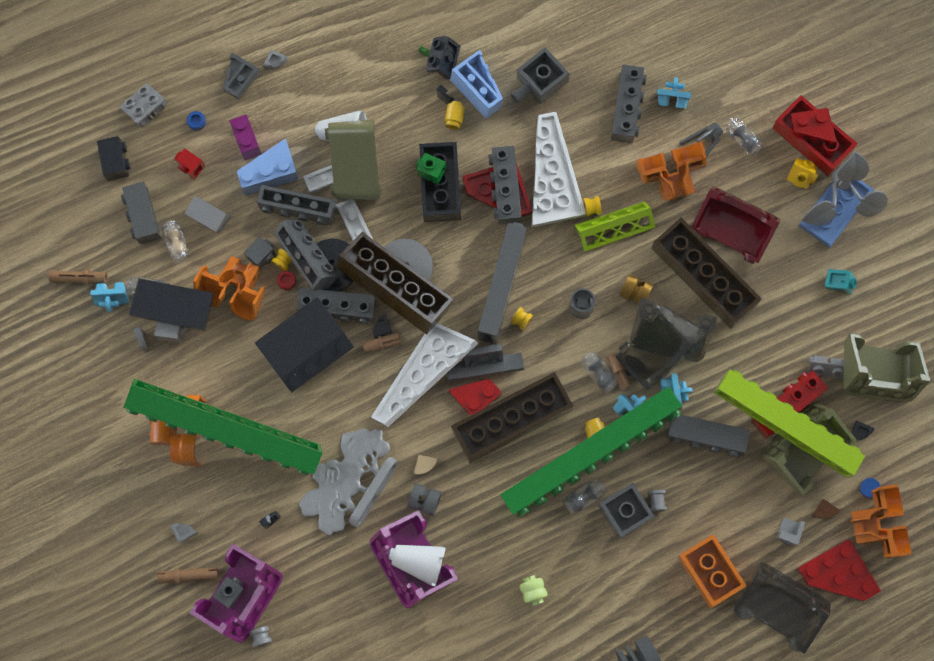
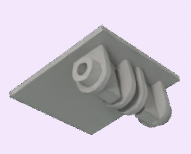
[120,83,167,127]

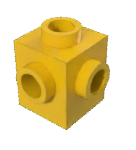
[786,157,818,189]

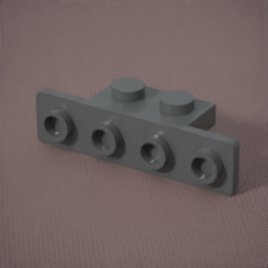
[447,344,524,382]

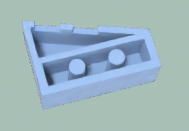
[450,50,503,119]
[237,138,299,195]

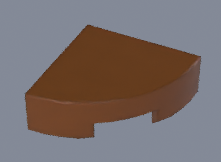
[812,499,840,519]

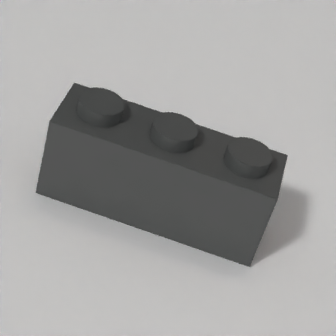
[121,181,161,244]

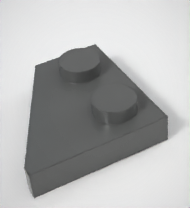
[223,53,261,100]

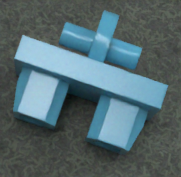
[656,77,691,109]
[90,282,129,312]
[660,373,693,405]
[613,394,647,415]

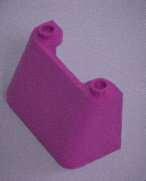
[370,510,458,609]
[190,544,283,643]

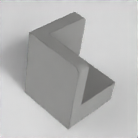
[776,518,805,547]

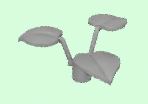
[802,151,888,226]

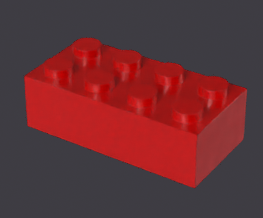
[772,95,858,177]

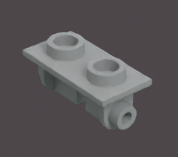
[807,355,844,378]

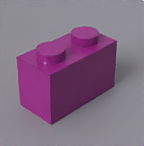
[229,114,262,160]

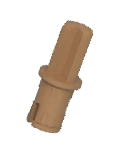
[362,333,401,354]
[606,352,631,391]

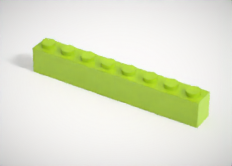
[713,370,865,479]

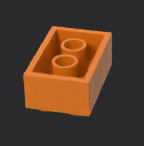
[677,534,747,608]

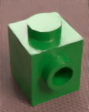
[415,153,446,184]

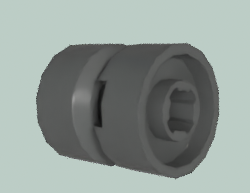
[569,288,596,319]
[407,483,442,516]

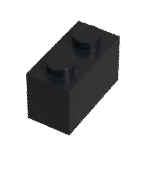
[97,136,131,181]

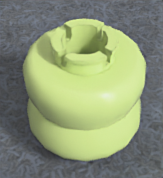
[520,575,548,606]

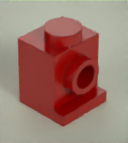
[174,148,205,180]

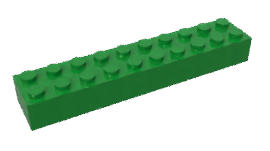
[123,378,323,475]
[500,386,682,518]

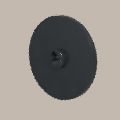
[316,239,354,292]

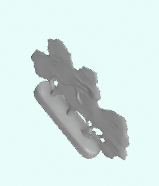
[299,428,398,536]

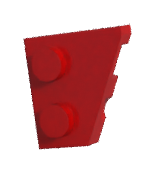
[790,108,836,144]
[448,379,502,416]

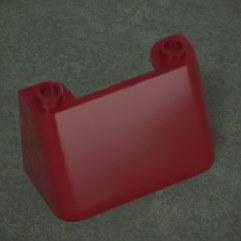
[691,186,781,264]

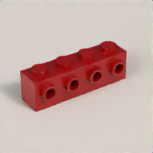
[751,371,828,439]

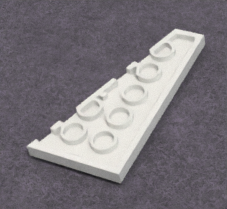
[531,112,586,227]
[371,323,478,427]

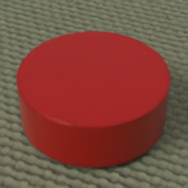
[277,271,297,291]

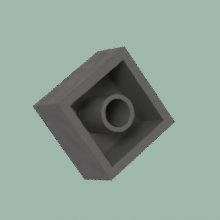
[598,483,655,540]

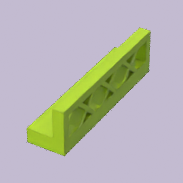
[575,201,655,252]

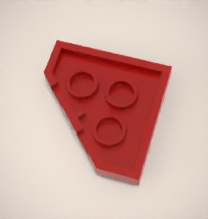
[462,163,532,217]
[797,539,881,602]

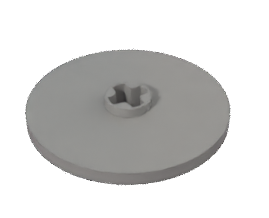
[384,239,433,280]

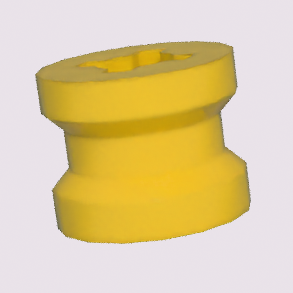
[583,196,602,217]
[271,249,293,271]
[510,307,533,331]

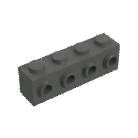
[611,64,647,143]
[488,146,521,225]
[257,185,337,225]
[274,219,338,291]
[296,287,376,324]
[666,415,750,458]

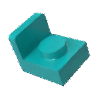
[824,269,857,295]

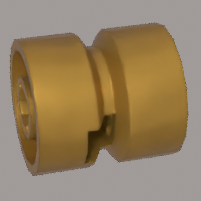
[619,274,654,307]

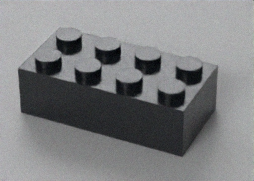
[419,142,461,222]

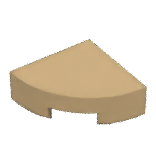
[414,455,438,475]

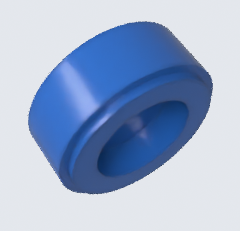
[187,111,206,131]
[859,478,881,498]

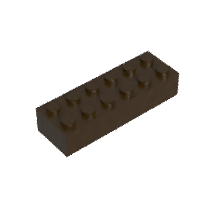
[651,217,762,329]
[336,232,453,335]
[451,372,573,464]

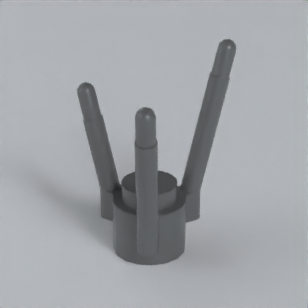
[679,123,723,157]

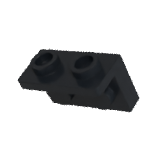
[425,36,461,80]

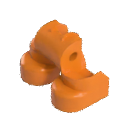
[635,141,707,201]
[193,256,265,321]
[148,395,206,467]
[850,484,912,559]

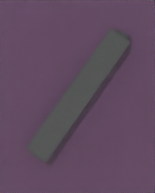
[478,222,527,345]

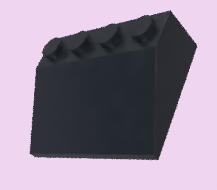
[254,297,354,393]

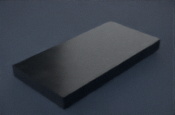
[129,278,214,331]

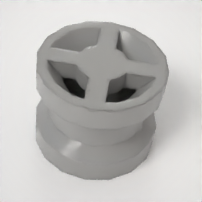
[249,626,272,648]

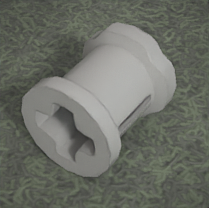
[648,490,667,512]

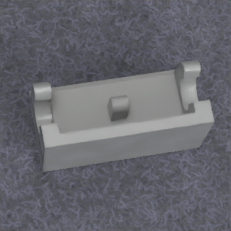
[185,196,231,232]

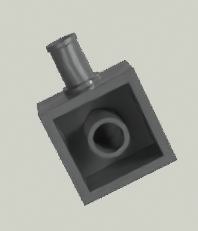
[511,47,569,104]

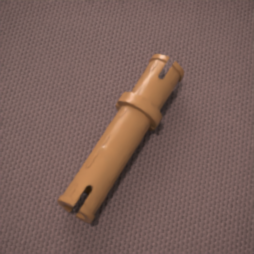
[48,270,108,285]
[157,567,219,584]

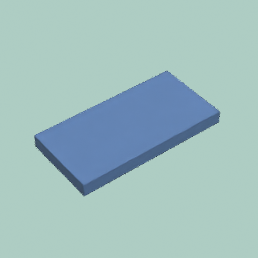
[799,180,874,248]

